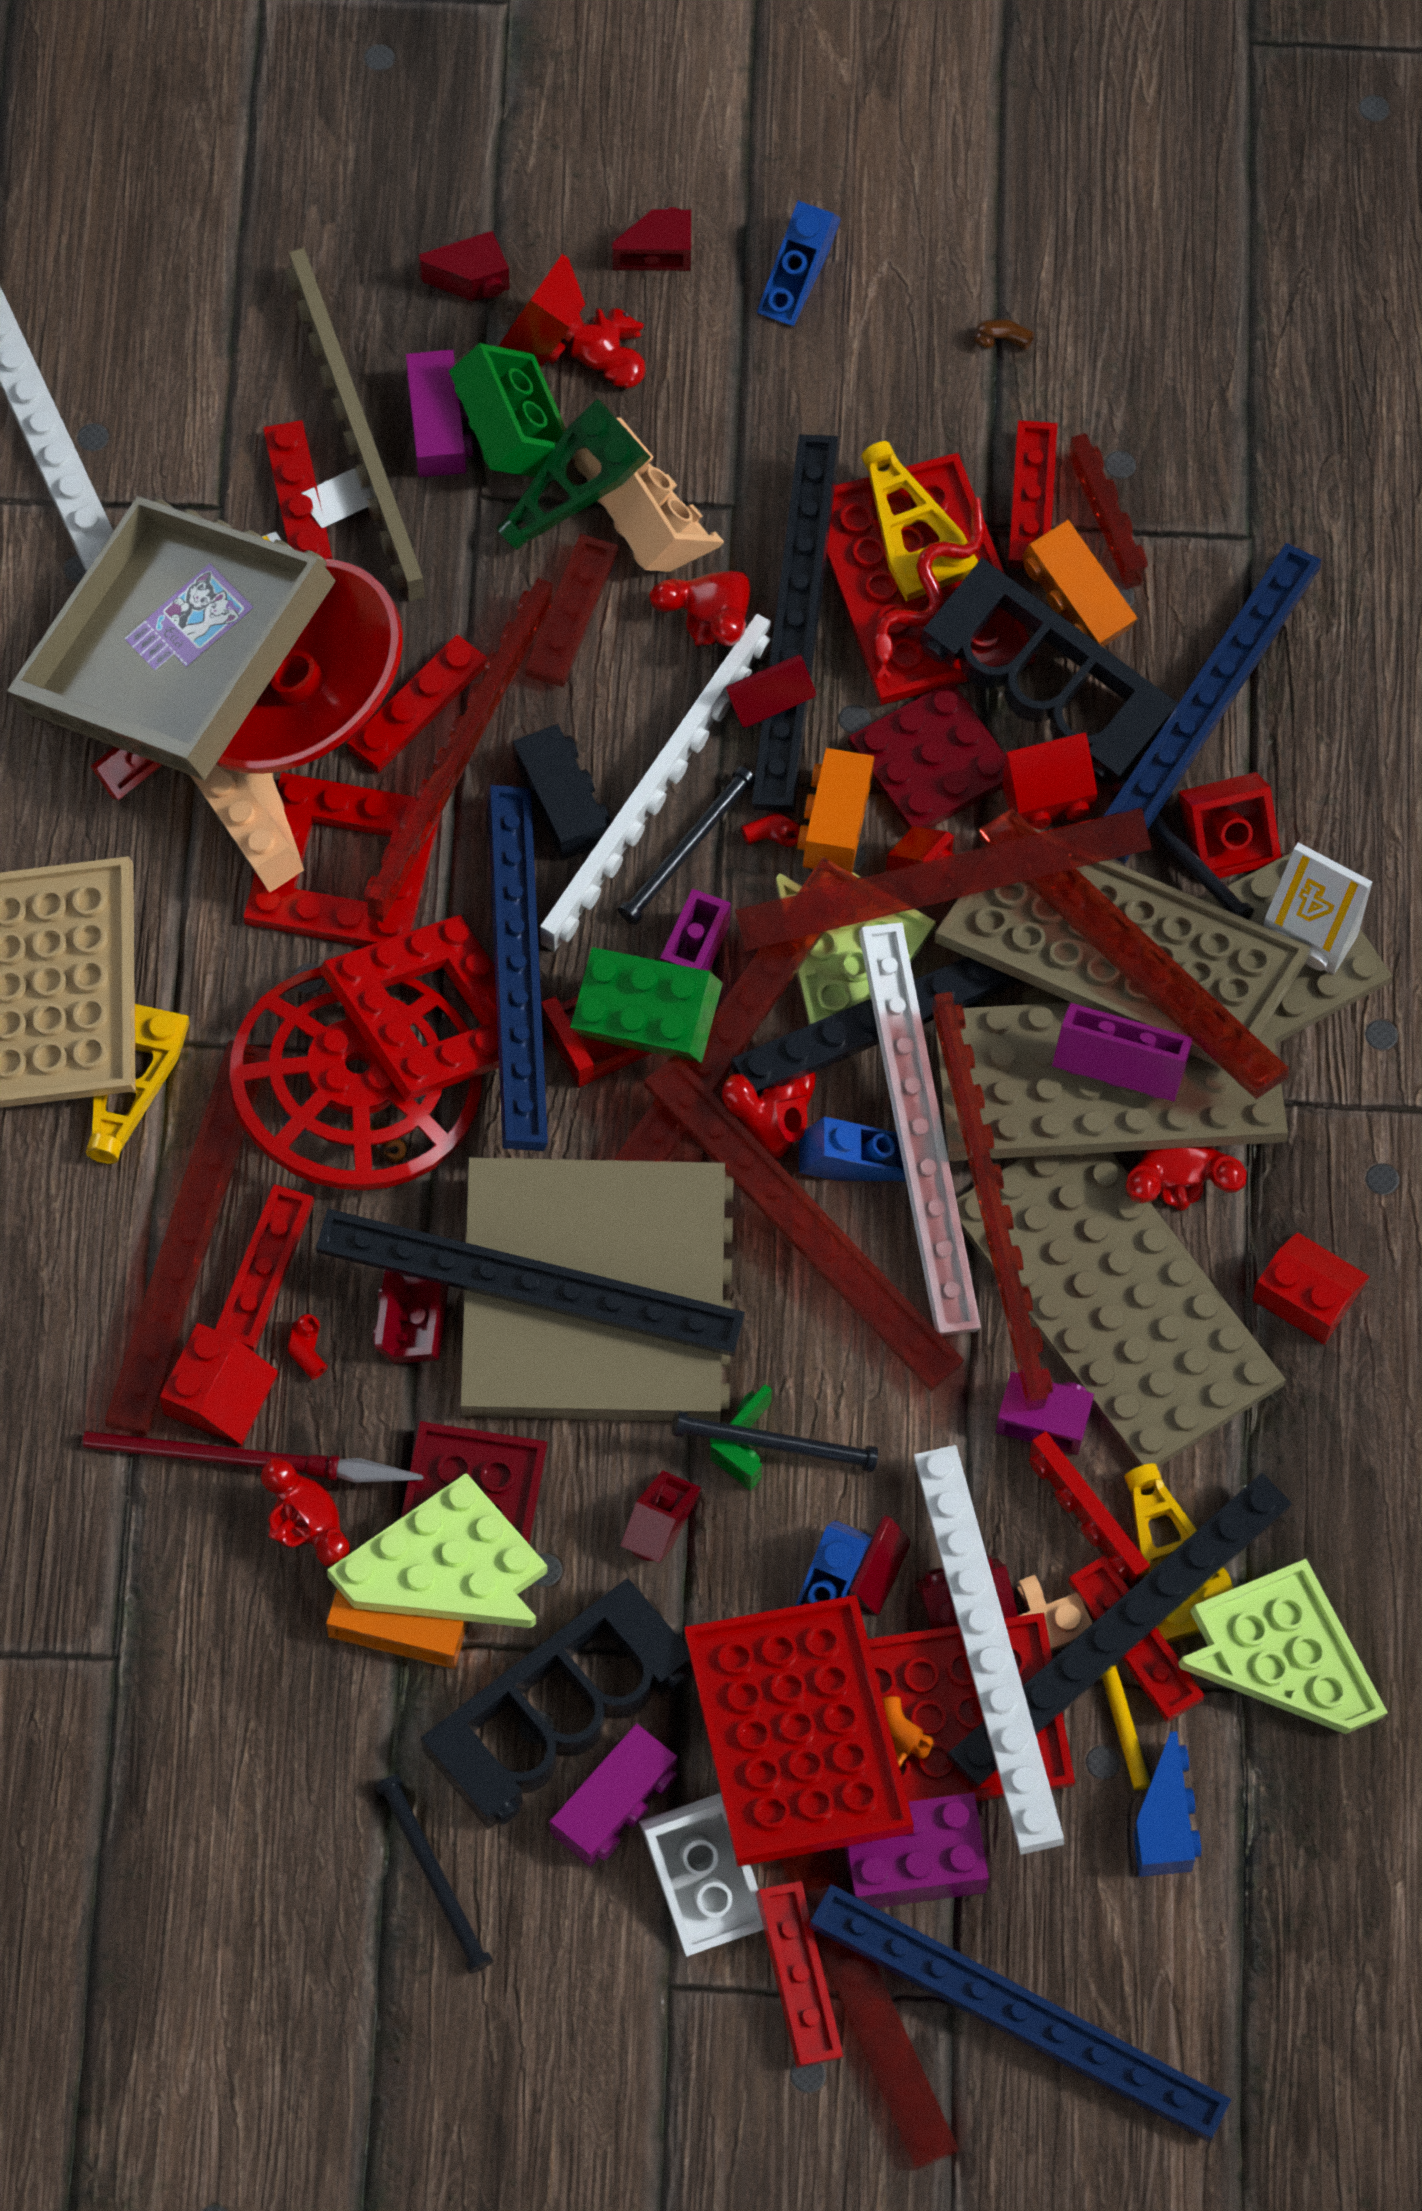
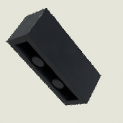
[513,724,611,860]

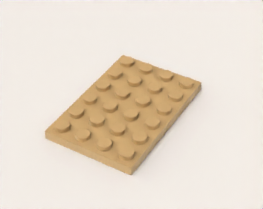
[0,856,135,1108]

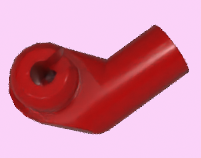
[741,813,801,847]
[287,1314,328,1380]

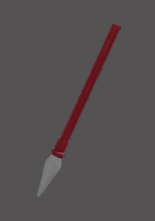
[83,1431,424,1483]

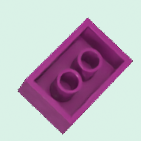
[844,1793,989,1908]

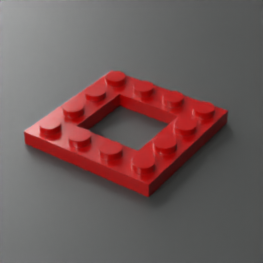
[244,772,442,947]
[320,915,546,1102]

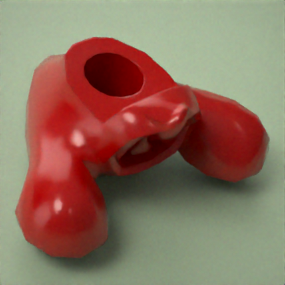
[649,571,750,647]
[722,1072,816,1160]
[1125,1146,1247,1211]
[260,1458,350,1567]

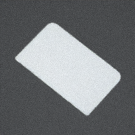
[301,469,372,528]

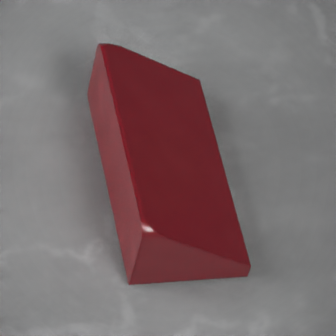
[726,655,816,728]
[848,1515,910,1616]

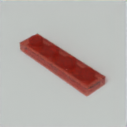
[1068,433,1148,590]
[525,534,618,688]

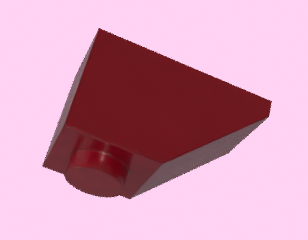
[612,207,692,271]
[418,231,510,301]
[620,1470,701,1563]

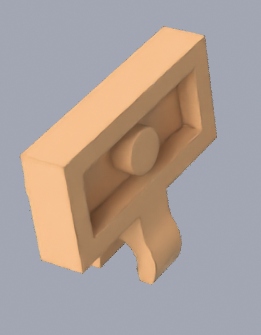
[1016,1575,1093,1652]

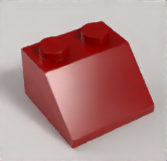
[498,254,585,369]
[1002,732,1097,830]
[1178,772,1282,878]
[1252,1232,1370,1345]
[160,1322,279,1447]

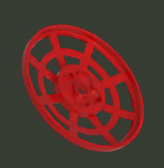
[229,967,482,1191]

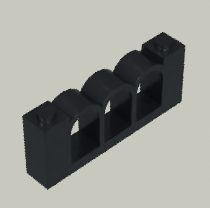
[919,558,1178,787]
[421,1578,693,1830]

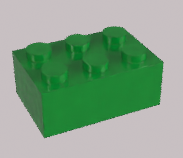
[449,343,566,478]
[570,947,723,1064]

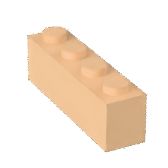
[573,417,724,572]
[189,764,304,893]

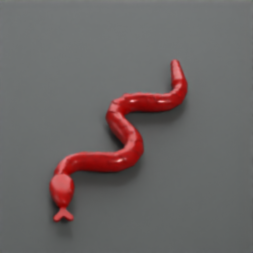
[873,497,985,678]

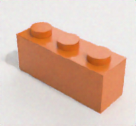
[1021,520,1138,647]
[797,748,874,876]
[326,1589,469,1669]

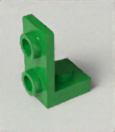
[709,1384,772,1491]

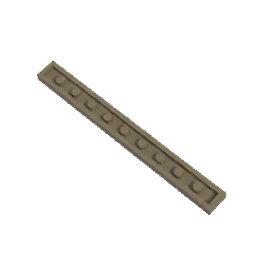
[285,248,424,602]

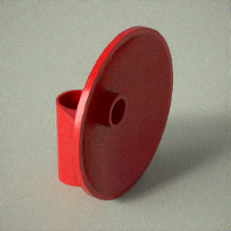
[216,559,403,774]

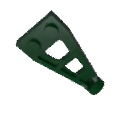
[496,399,651,550]

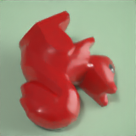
[567,308,646,389]

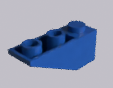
[757,201,841,326]
[799,1116,906,1182]
[795,1520,873,1606]
[1133,1731,1201,1877]

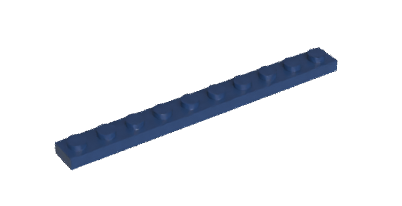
[1089,543,1322,864]
[487,785,548,1151]
[809,1884,1232,2143]

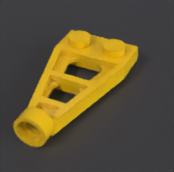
[861,441,978,602]
[85,1004,190,1164]
[1124,1463,1234,1643]

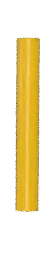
[1102,1665,1151,1791]

